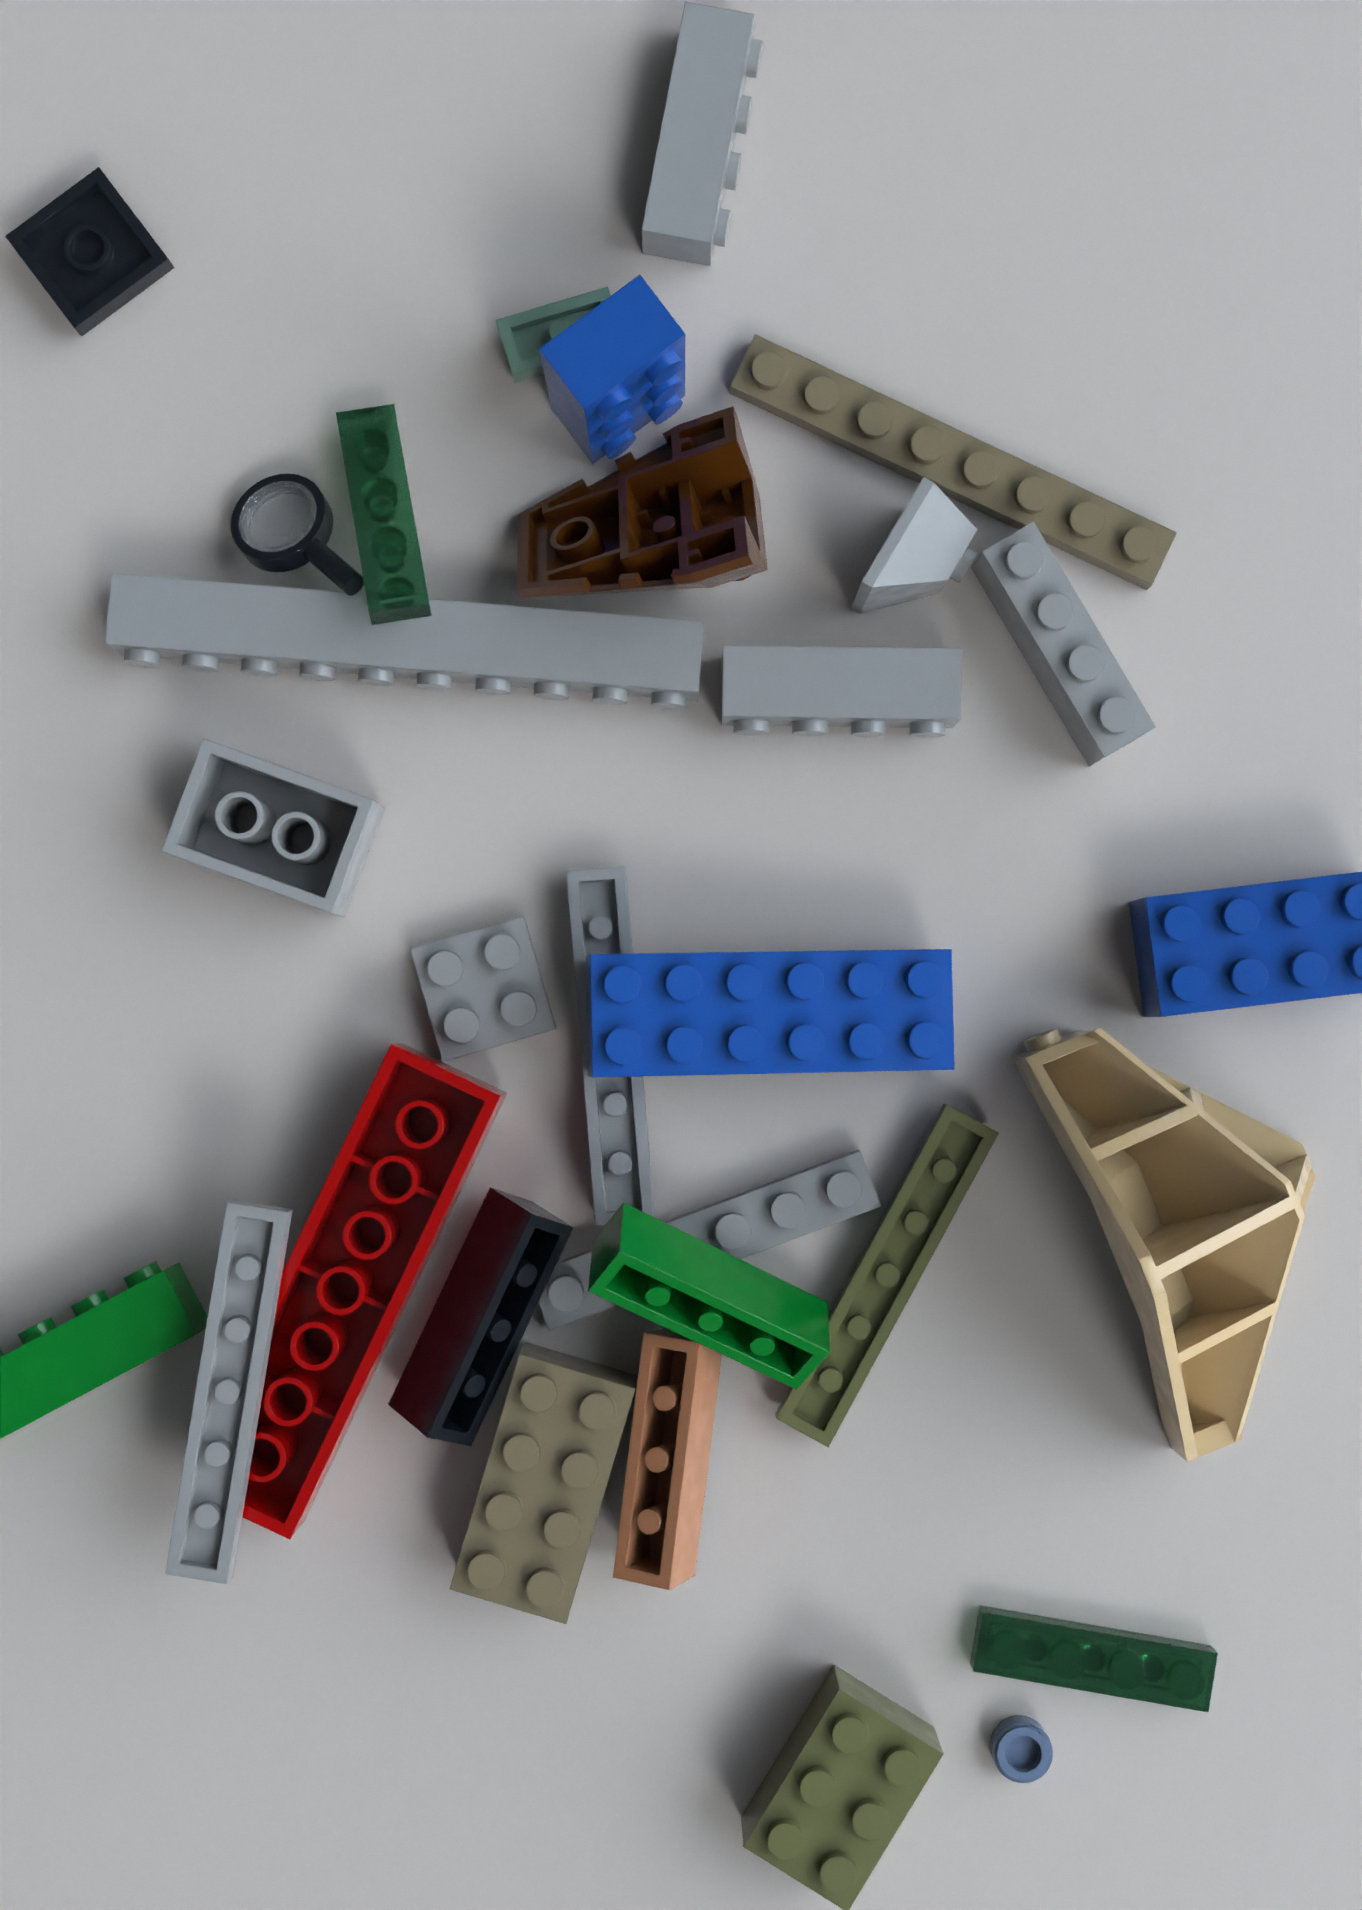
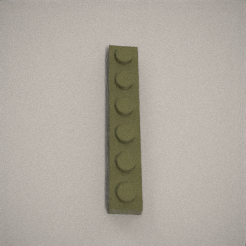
[775,1104,999,1448]

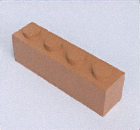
[613,1328,722,1590]

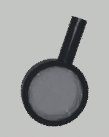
[230,474,364,596]

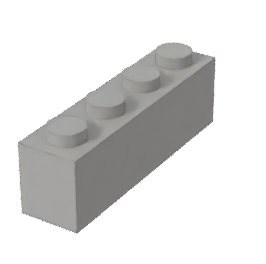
[641,1,763,266]
[971,521,1156,767]
[721,645,962,738]

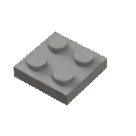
[410,916,557,1062]

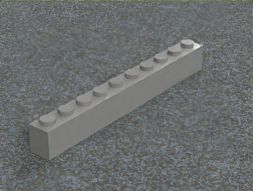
[105,573,704,709]

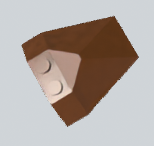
[517,406,768,598]

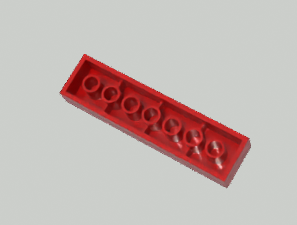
[242,1043,507,1540]

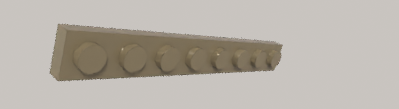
[729,334,1177,590]

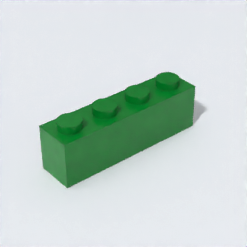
[588,1202,831,1390]
[0,1261,208,1439]

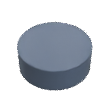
[990,1715,1053,1783]

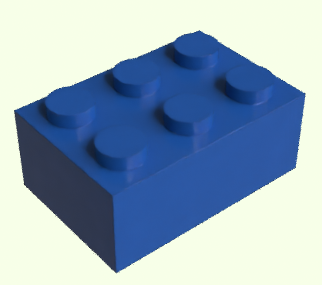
[539,275,686,464]

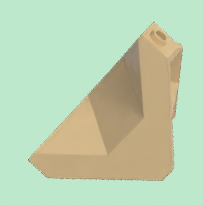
[1012,1028,1316,1462]

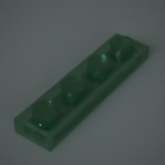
[336,404,432,625]
[970,1605,1218,1712]

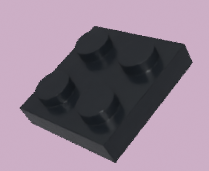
[5,167,174,336]

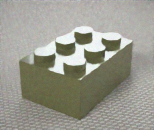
[741,1665,944,1910]

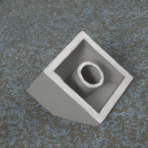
[851,477,978,614]

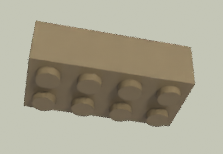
[449,1342,637,1624]

